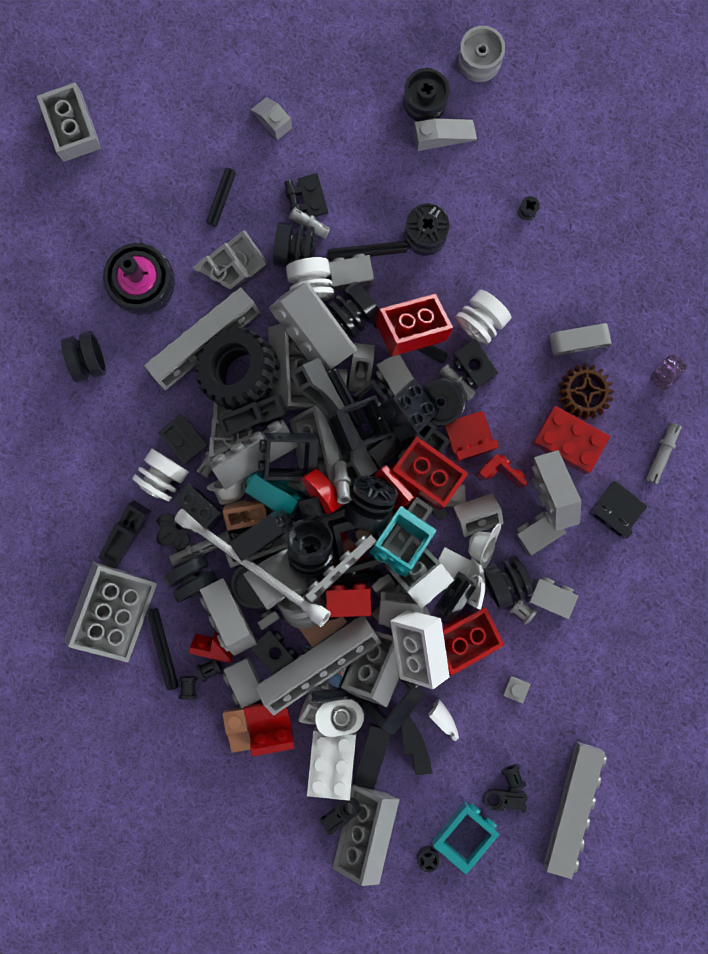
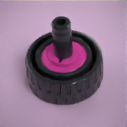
[103,243,175,315]

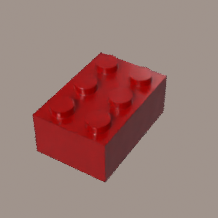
[375,294,453,357]
[531,406,611,474]
[391,436,468,510]
[326,583,371,617]
[442,607,505,676]

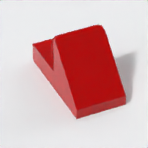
[189,631,233,663]

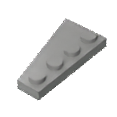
[306,535,377,602]

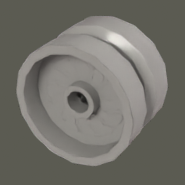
[458,26,505,82]
[277,578,327,629]

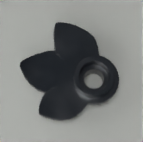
[156,513,191,552]

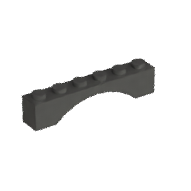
[290,358,378,485]

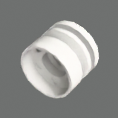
[286,257,334,302]
[455,290,511,346]
[132,448,189,502]

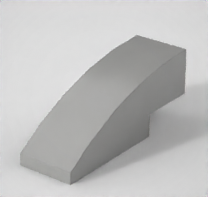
[382,497,433,558]

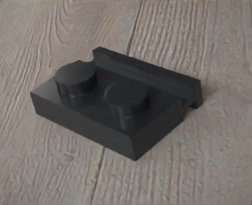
[158,414,208,465]
[436,571,476,622]

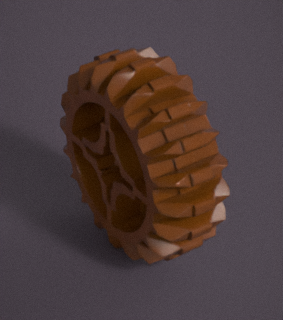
[557,364,614,420]

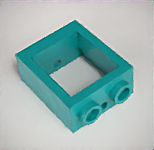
[244,471,305,515]
[369,506,437,577]
[432,801,499,875]

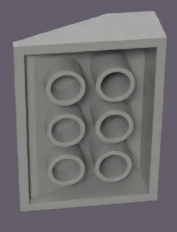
[63,561,157,662]

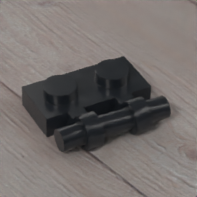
[284,173,328,217]

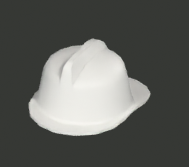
[207,475,250,505]
[468,524,501,568]
[315,699,364,737]

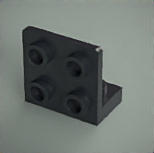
[589,481,647,539]

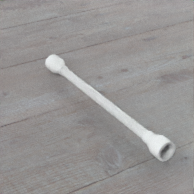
[175,509,331,627]

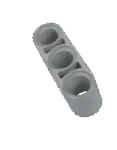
[549,323,612,356]

